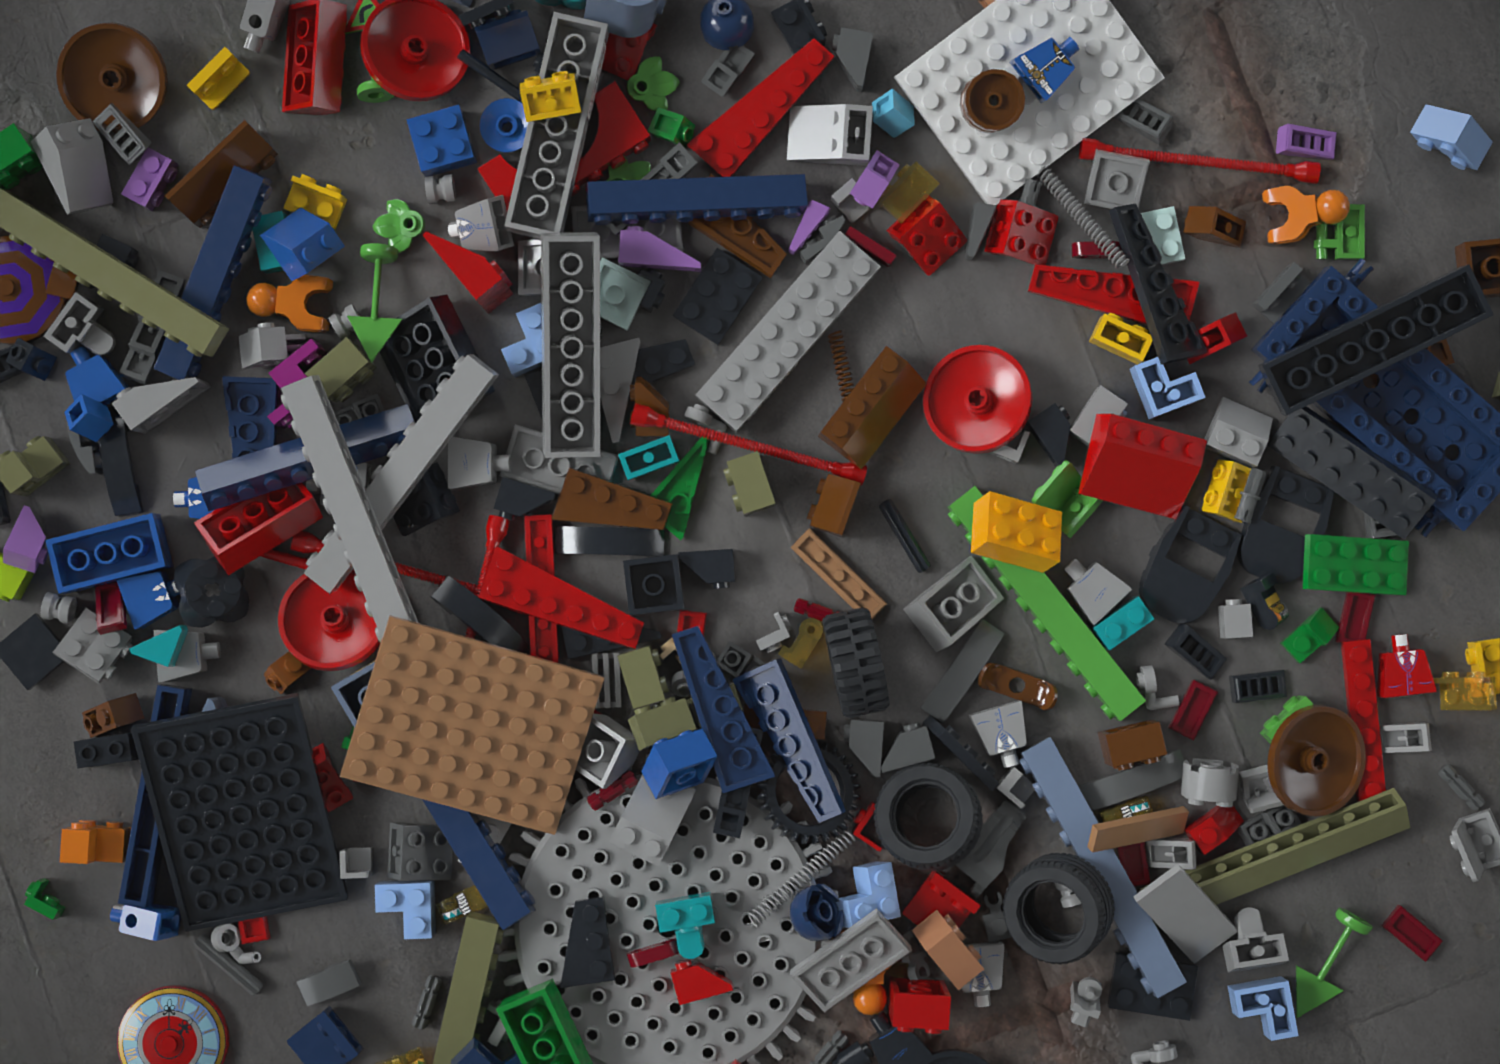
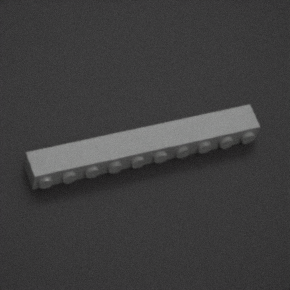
[304,354,499,594]
[281,375,418,643]

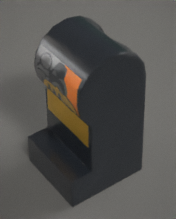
[1240,572,1289,630]

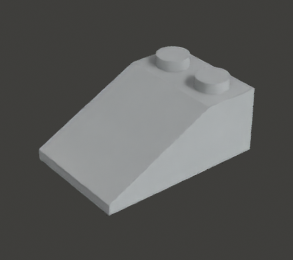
[31,118,113,215]
[112,377,211,434]
[903,556,1004,652]
[609,774,697,867]

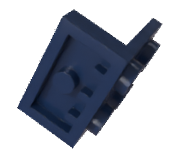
[287,1006,364,1064]

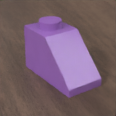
[850,150,899,209]
[3,505,48,573]

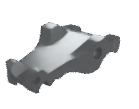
[938,800,1026,899]

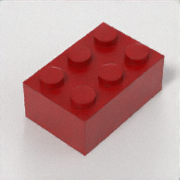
[888,977,951,1034]

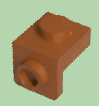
[264,651,311,694]

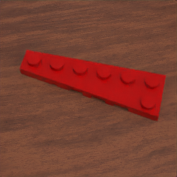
[687,38,835,177]
[1027,264,1200,325]
[478,547,644,650]

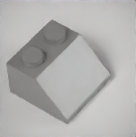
[1204,397,1273,468]
[576,714,640,789]

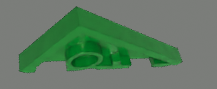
[650,436,709,541]

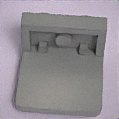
[1450,808,1500,882]

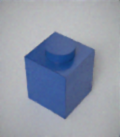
[64,394,113,442]

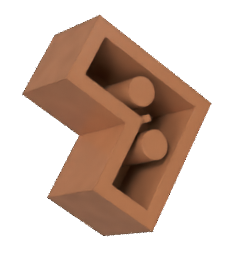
[911,910,984,990]

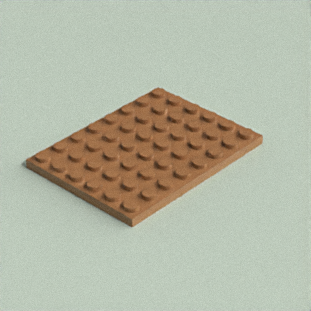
[340,615,604,835]

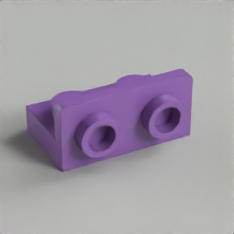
[121,147,178,211]

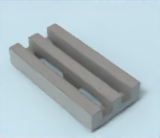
[592,653,622,708]

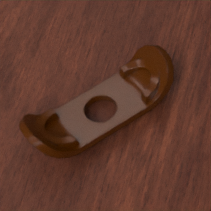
[978,663,1058,710]

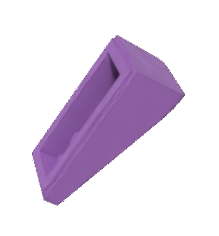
[1276,124,1337,160]
[788,200,831,255]

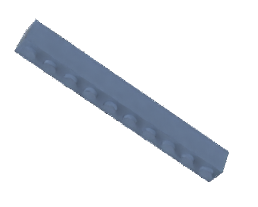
[1019,737,1187,998]

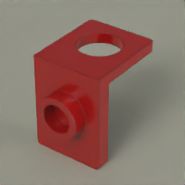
[852,801,882,852]

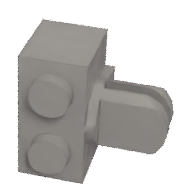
[43,292,116,355]
[239,323,306,369]
[1222,907,1289,973]

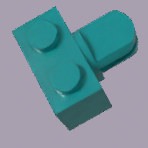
[655,892,715,959]

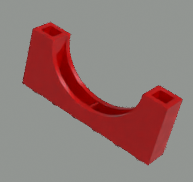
[477,81,651,212]

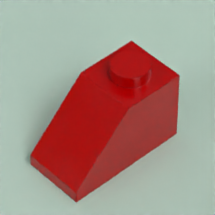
[1187,312,1247,365]
[1184,806,1244,855]
[670,959,733,1005]

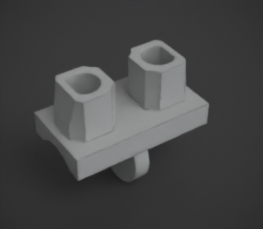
[1070,977,1102,1027]

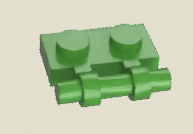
[1314,204,1365,260]

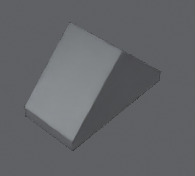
[1379,721,1432,753]
[1146,837,1196,869]

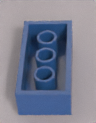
[45,513,173,594]

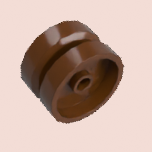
[960,69,1025,133]

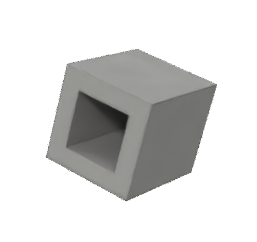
[1218,599,1253,639]

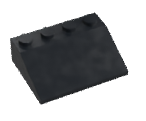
[380,294,495,423]

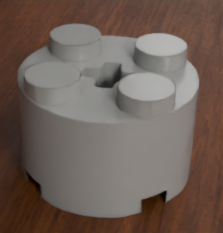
[1181,758,1239,807]

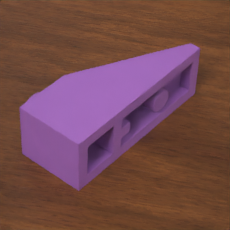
[618,226,701,272]

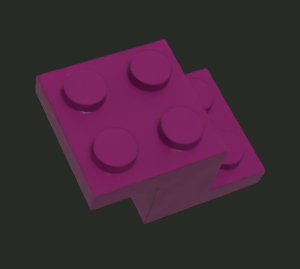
[267,339,328,429]

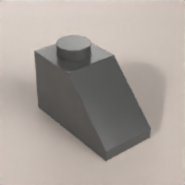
[832,27,874,92]
[843,719,884,777]
[881,722,935,773]

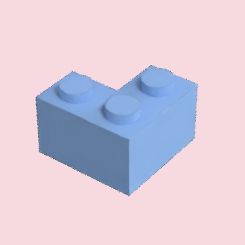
[1410,105,1493,170]
[501,303,542,377]
[1129,357,1206,419]
[836,861,901,928]
[375,880,436,939]
[1228,976,1298,1041]

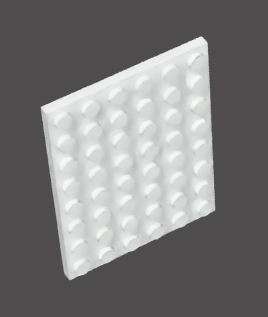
[894,0,1165,205]

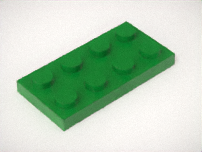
[1303,534,1409,595]

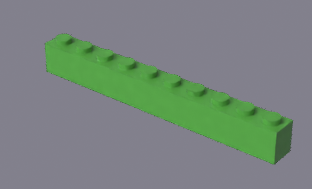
[947,486,1146,721]

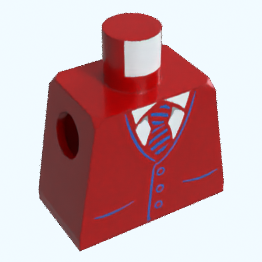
[1377,634,1437,698]

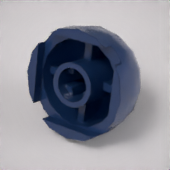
[700,0,754,50]
[790,884,844,941]

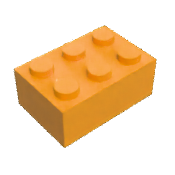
[971,491,1062,573]

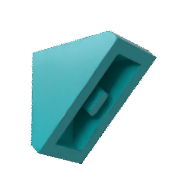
[129,625,188,667]

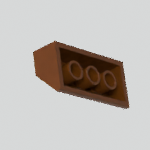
[165,120,278,228]
[818,346,927,469]

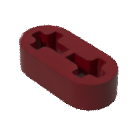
[1072,241,1123,259]
[627,938,679,968]

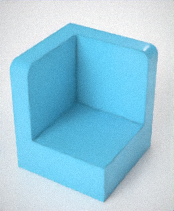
[872,89,915,138]

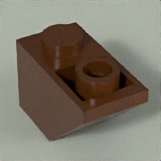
[630,376,669,436]
[82,693,145,738]

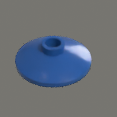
[480,98,528,153]

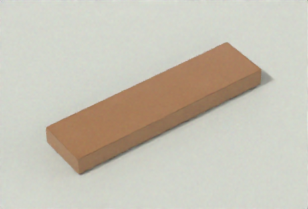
[790,528,887,619]
[1087,806,1189,853]

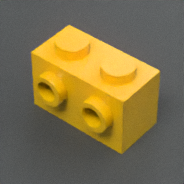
[1089,313,1153,365]

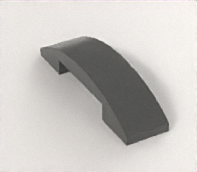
[607,142,698,236]
[920,618,1004,723]
[1078,749,1184,811]

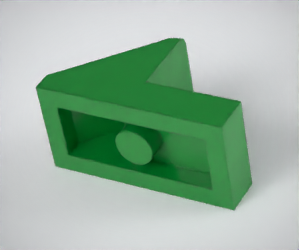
[1280,607,1340,663]

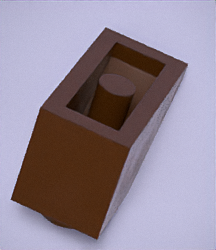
[1184,206,1246,248]

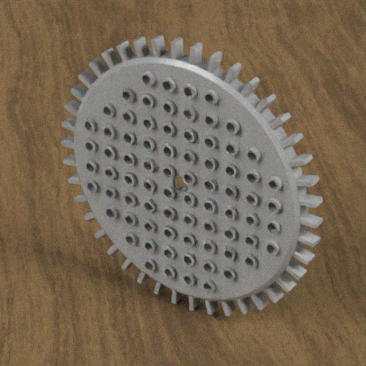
[498,753,839,1064]

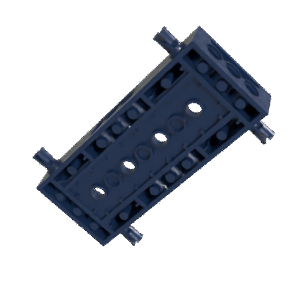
[1249,258,1500,538]

